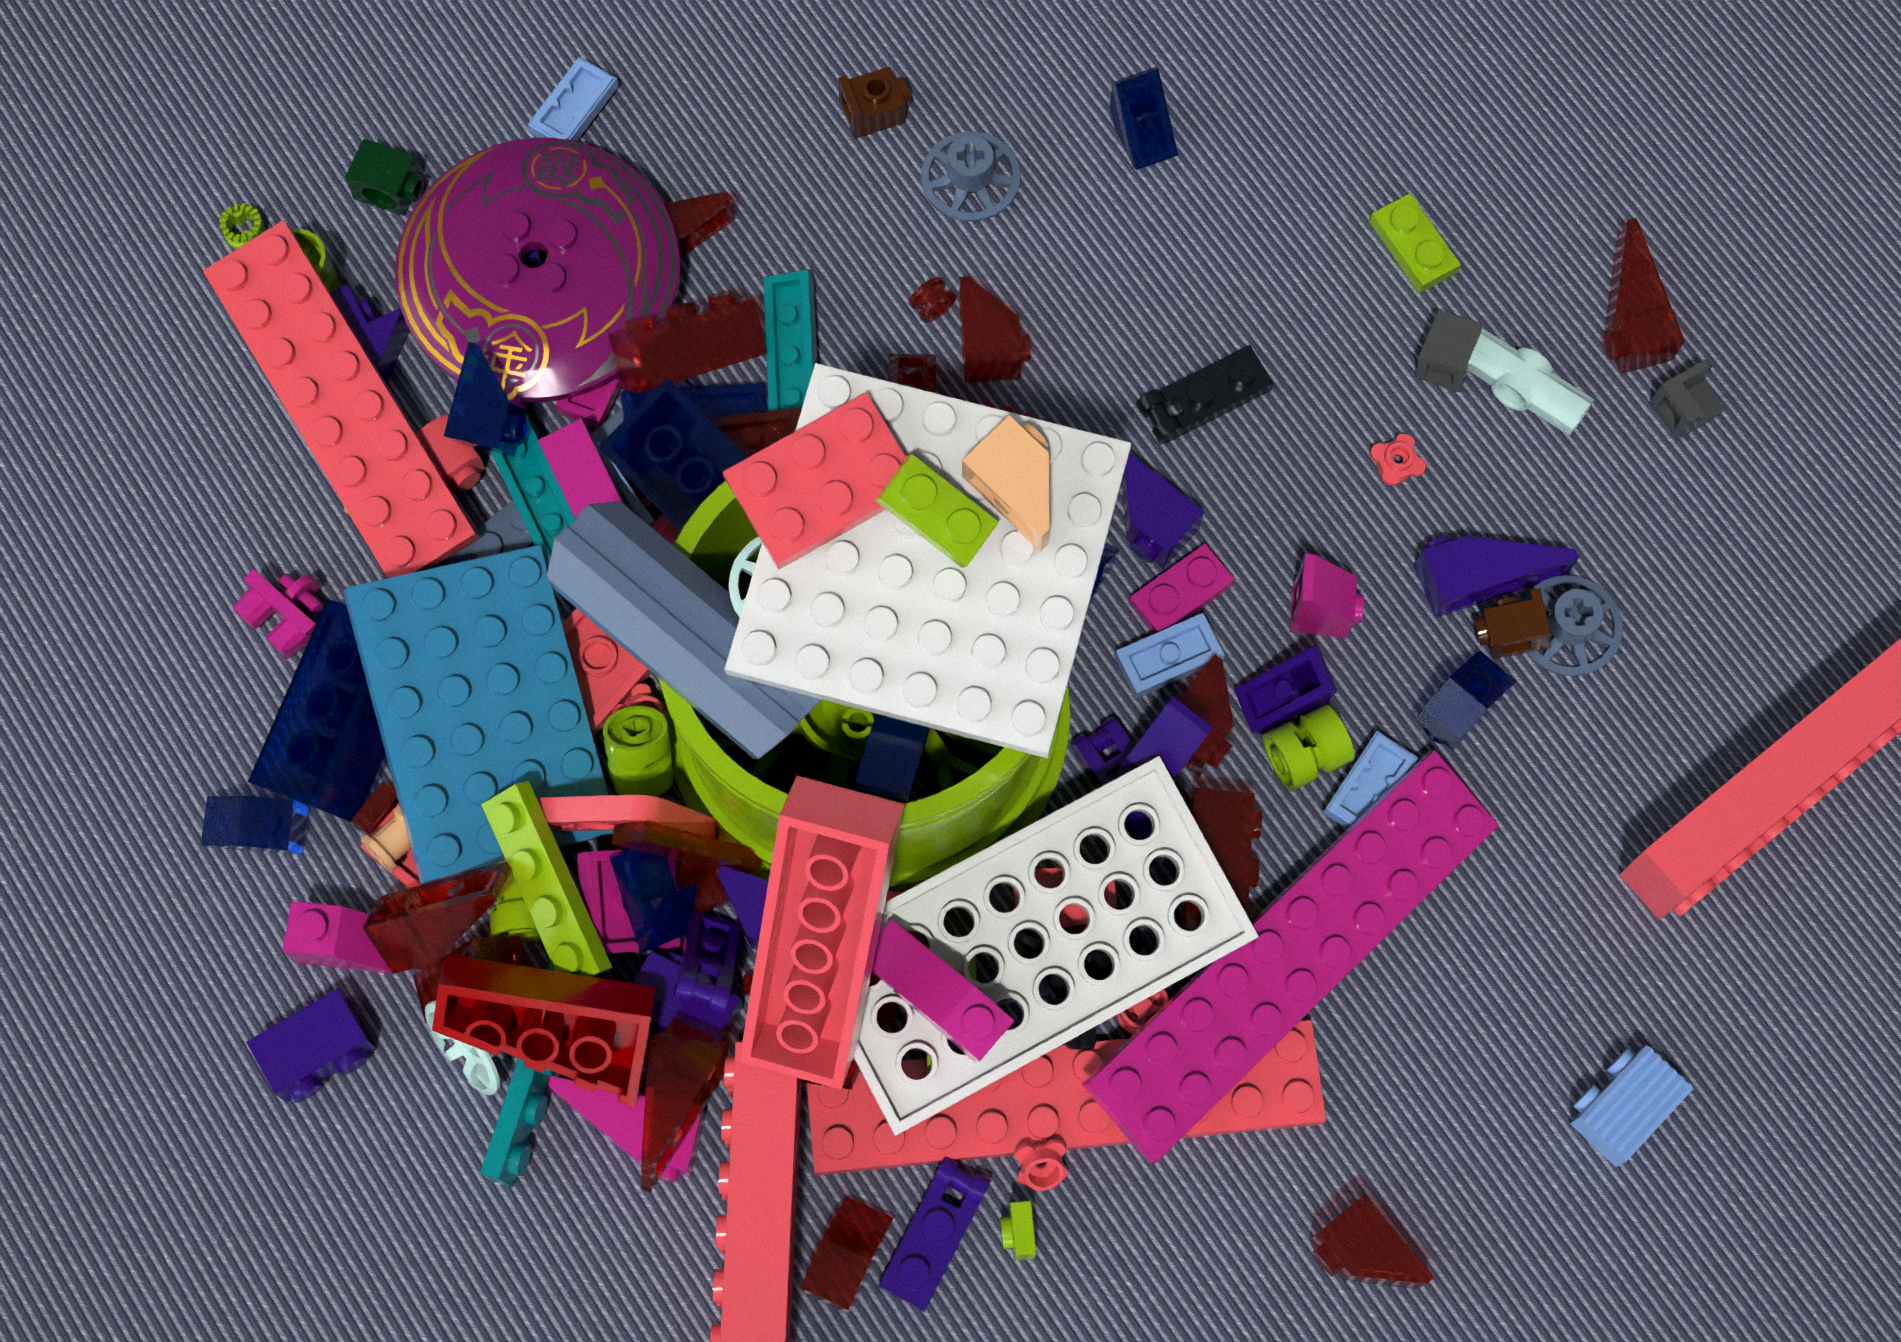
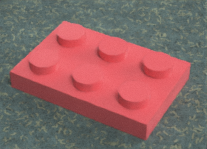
[722,392,906,570]

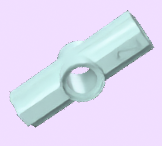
[1468,328,1594,436]

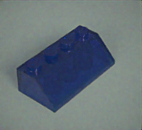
[248,599,386,824]

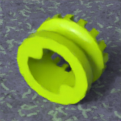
[219,203,266,249]

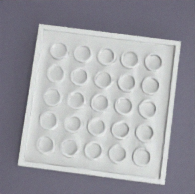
[725,363,1131,759]

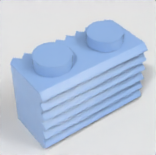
[1570,1045,1694,1167]

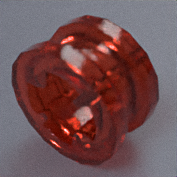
[909,277,956,323]

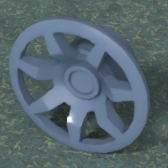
[921,131,1021,222]
[1523,575,1623,676]

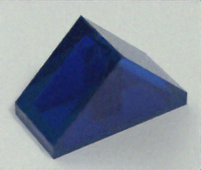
[1109,67,1178,170]

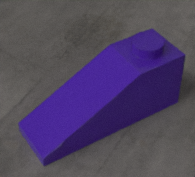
[1414,536,1579,618]

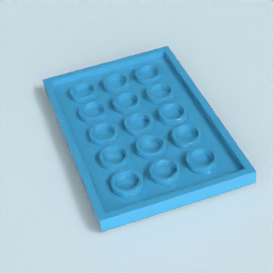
[343,545,618,884]

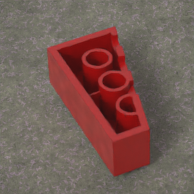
[432,954,655,1108]

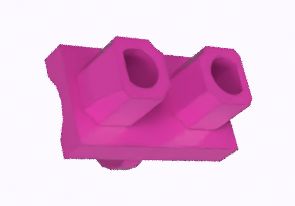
[233,569,326,659]

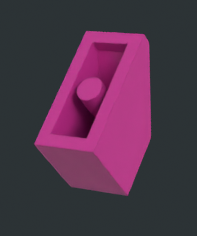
[1289,554,1364,638]
[282,901,404,974]

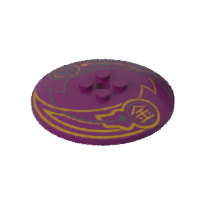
[395,138,680,402]

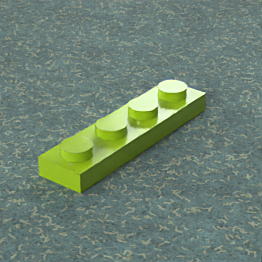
[481,781,613,977]

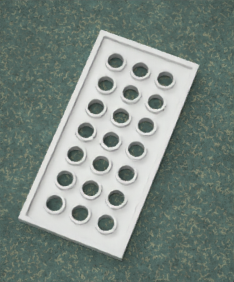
[853,756,1259,1136]

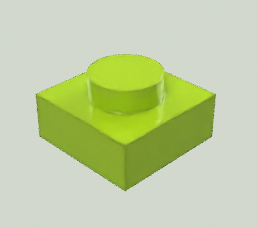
[1000,1201,1036,1261]

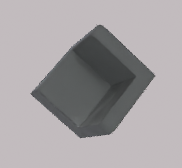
[1416,309,1482,393]
[1650,359,1723,440]

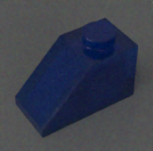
[444,342,527,457]
[1415,650,1517,751]
[201,795,308,856]

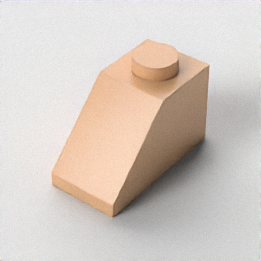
[962,415,1050,552]

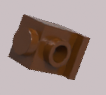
[838,66,911,139]
[1475,588,1551,659]

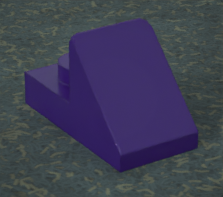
[331,285,410,384]
[1234,646,1337,734]

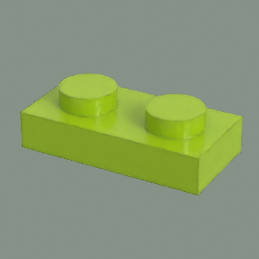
[1369,193,1461,294]
[875,454,999,568]

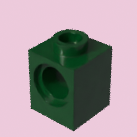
[345,138,424,216]

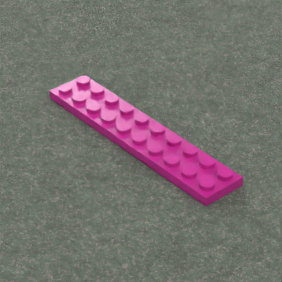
[1081,750,1499,1163]

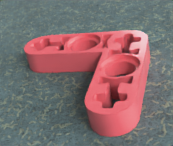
[537,795,717,847]

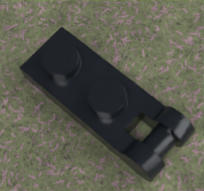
[1136,345,1274,444]

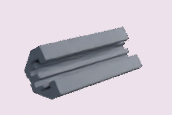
[546,502,821,759]

